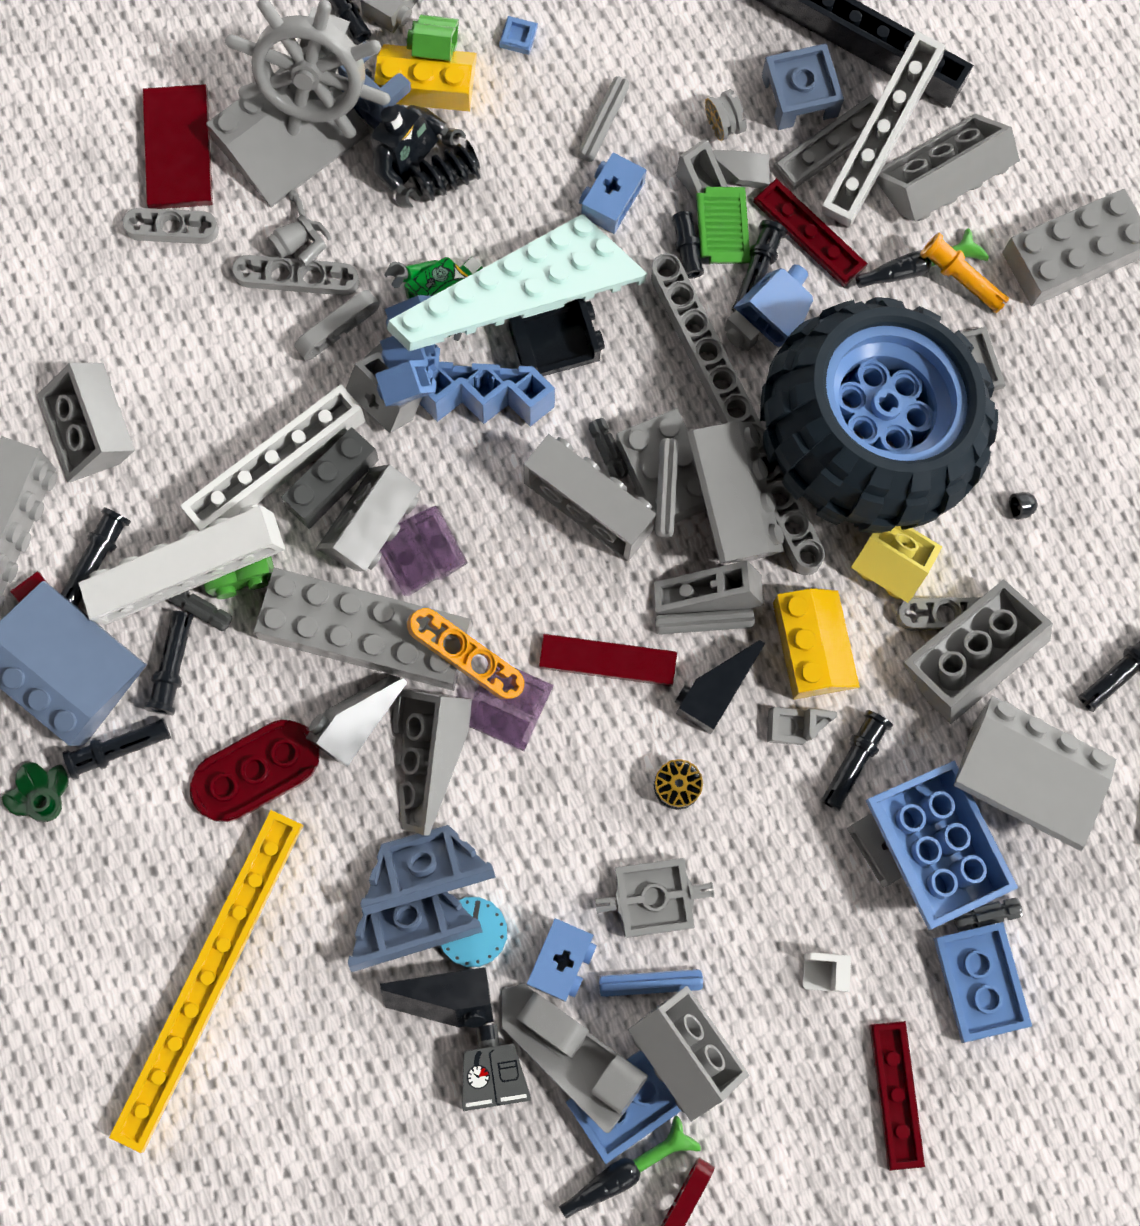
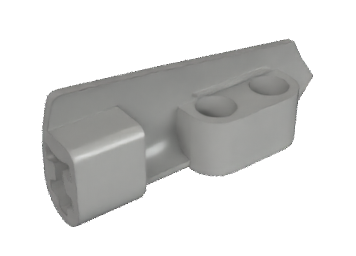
[502,984,648,1133]

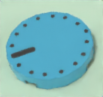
[441,897,507,967]

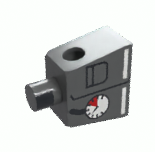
[462,1024,531,1111]

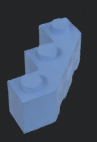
[375,295,440,407]
[420,362,555,427]

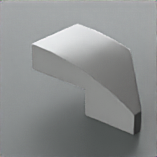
[713,150,770,189]
[767,707,837,745]

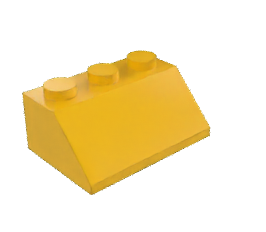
[374,44,477,112]
[773,588,860,700]

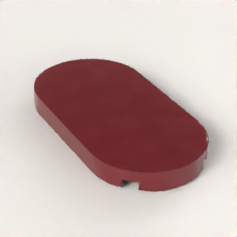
[189,720,320,822]

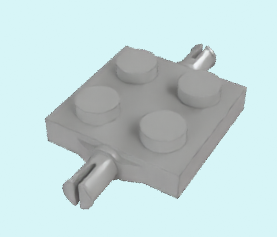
[595,858,714,938]

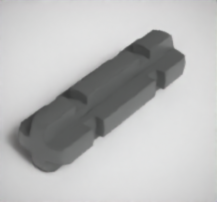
[589,418,628,480]
[169,591,232,631]
[954,898,1022,932]

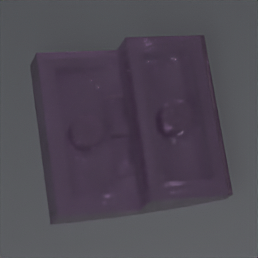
[380,506,468,596]
[469,666,554,752]

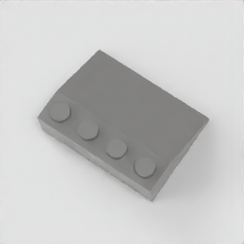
[206,68,370,208]
[953,696,1117,851]

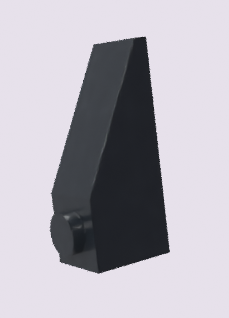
[675,640,765,734]
[380,967,494,1028]

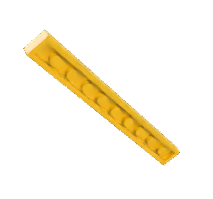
[109,810,304,1153]

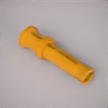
[920,232,1009,313]

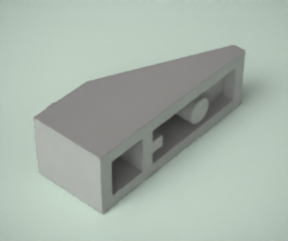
[654,560,764,615]

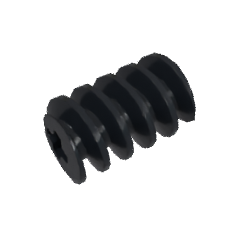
[409,140,481,201]

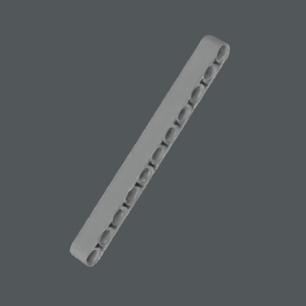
[651,253,825,575]

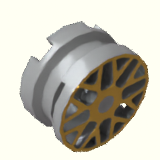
[705,89,747,141]

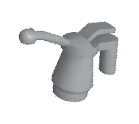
[267,190,331,267]

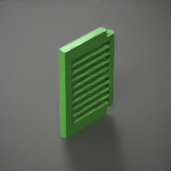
[696,187,751,264]

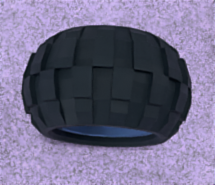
[760,297,998,533]

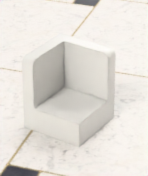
[803,953,851,992]

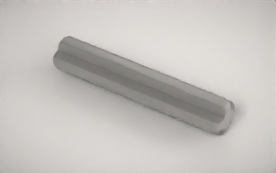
[578,76,629,162]
[655,438,678,537]
[655,609,755,635]

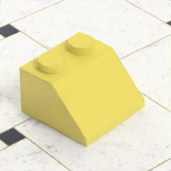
[851,526,942,603]

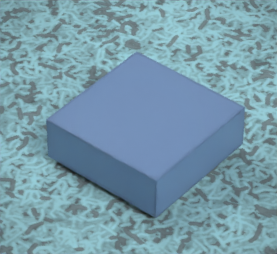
[499,16,538,55]

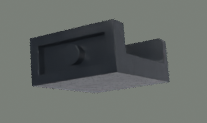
[507,299,605,376]

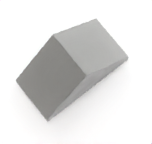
[676,139,728,200]

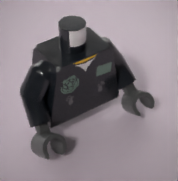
[370,104,466,208]

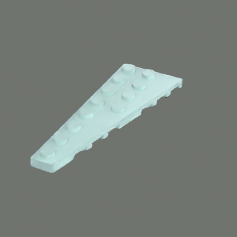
[387,214,647,351]

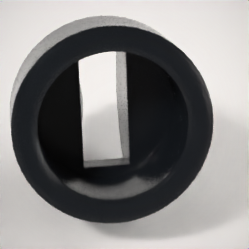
[1009,492,1038,520]

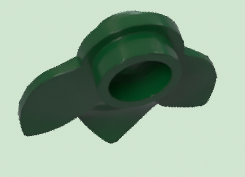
[2,762,69,822]

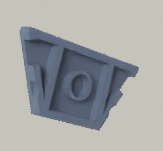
[360,825,496,916]
[348,892,483,972]

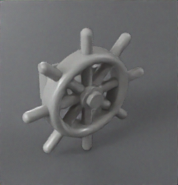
[225,0,390,139]

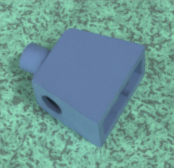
[734,264,813,347]

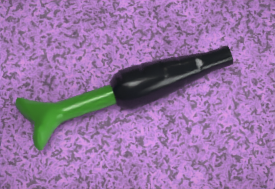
[855,228,989,288]
[559,1115,701,1219]

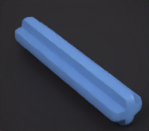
[599,969,703,997]

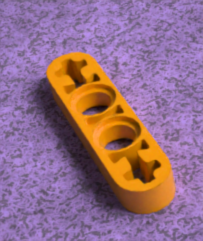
[407,608,524,699]

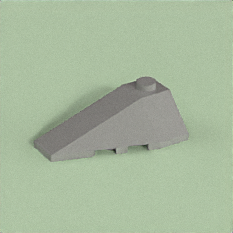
[393,689,472,835]

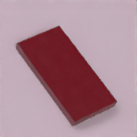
[143,84,213,209]

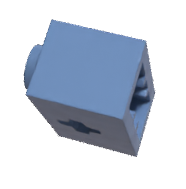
[579,152,647,234]
[527,918,597,1002]

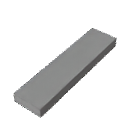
[773,94,878,190]

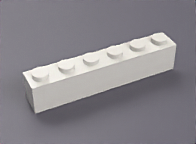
[822,31,946,228]
[180,384,365,531]
[79,505,285,625]

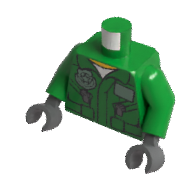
[384,257,483,341]

